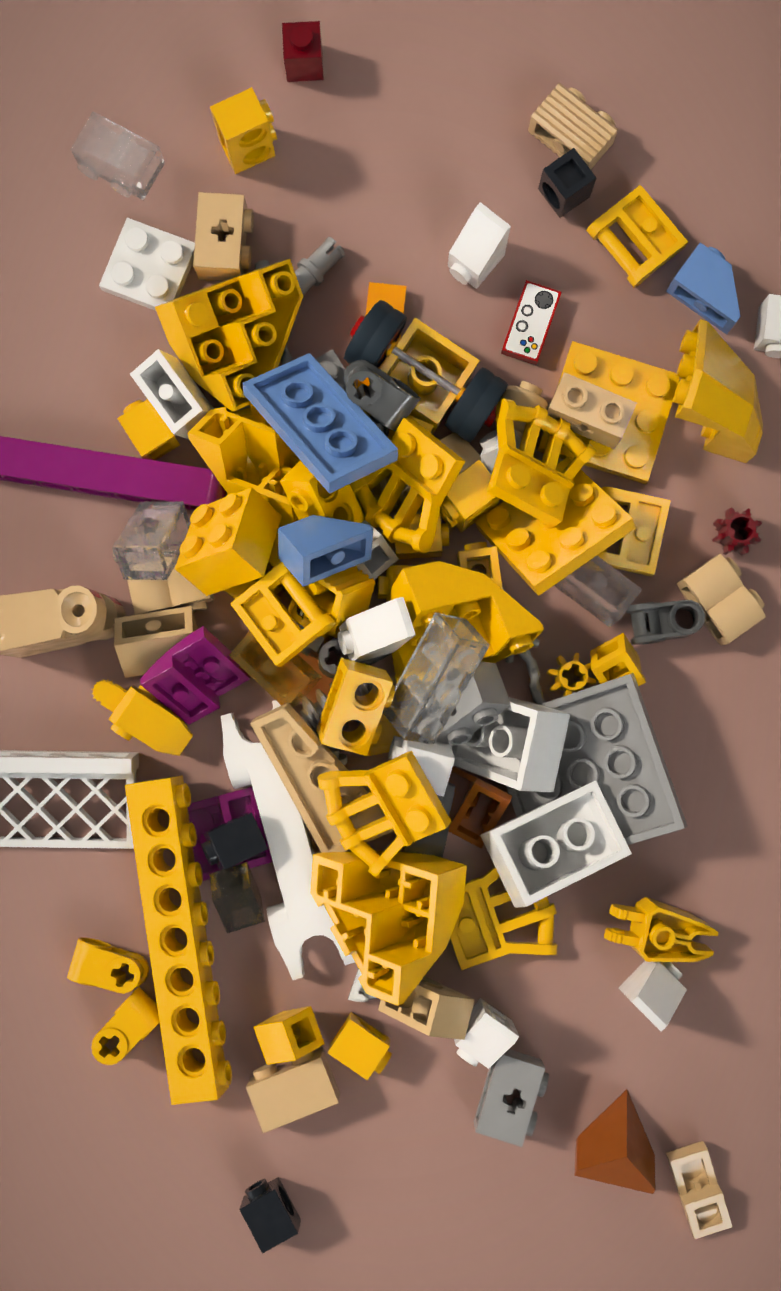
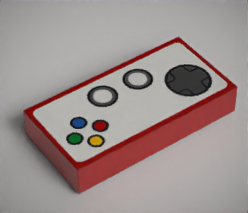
[501,280,562,365]

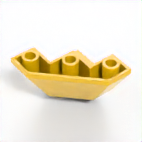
[155,259,303,412]
[673,319,763,463]
[390,561,544,703]

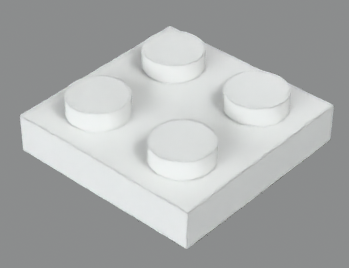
[99,218,195,311]

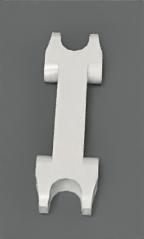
[221,698,355,980]

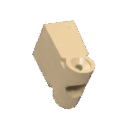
[0,586,126,658]

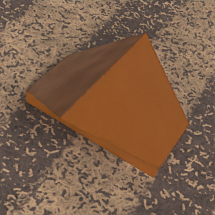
[448,766,513,848]
[574,1089,656,1194]

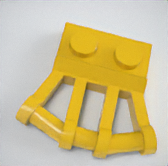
[487,398,597,527]
[350,417,466,553]
[317,751,452,877]
[450,866,557,970]

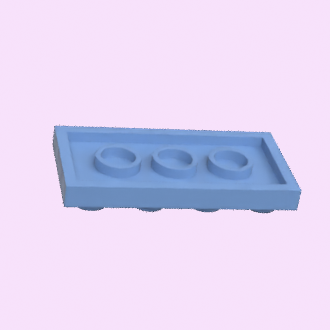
[243,353,398,494]

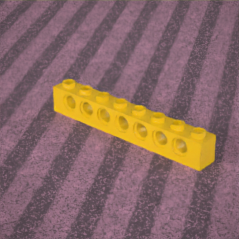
[125,775,232,1105]

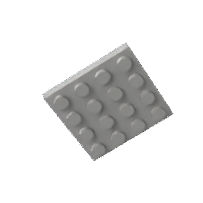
[506,673,687,845]

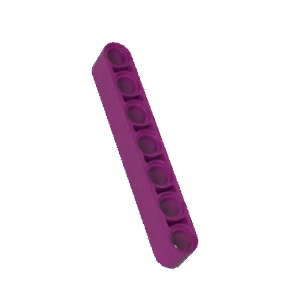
[0,436,227,511]

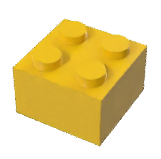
[175,487,282,596]

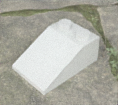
[451,697,570,792]
[480,780,632,908]

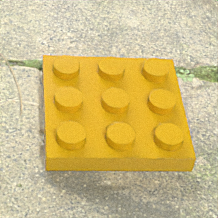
[537,341,680,485]
[474,457,636,596]

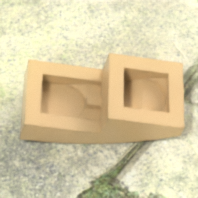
[666,1141,732,1239]

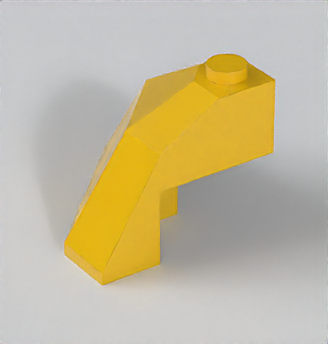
[188,404,300,528]
[310,850,467,1006]

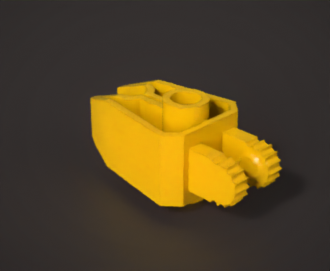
[91,679,193,756]
[604,896,719,962]

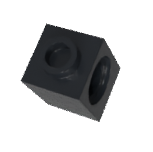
[538,148,597,218]
[201,812,268,870]
[239,1177,301,1254]

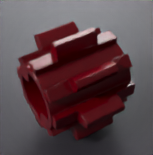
[712,507,762,556]

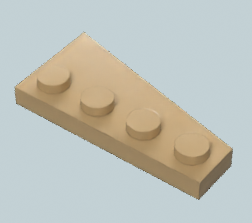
[250,703,394,852]

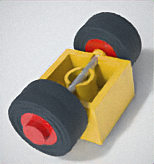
[344,300,508,442]

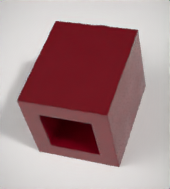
[282,21,324,82]

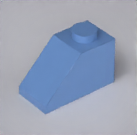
[666,243,741,335]
[278,515,373,587]

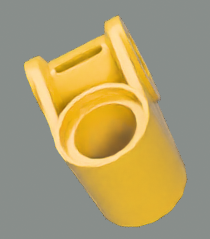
[67,937,149,994]
[91,987,159,1065]

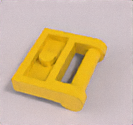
[586,185,688,288]
[587,487,671,577]
[230,562,336,667]

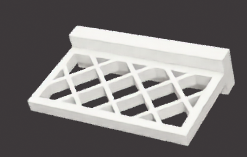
[0,750,139,849]

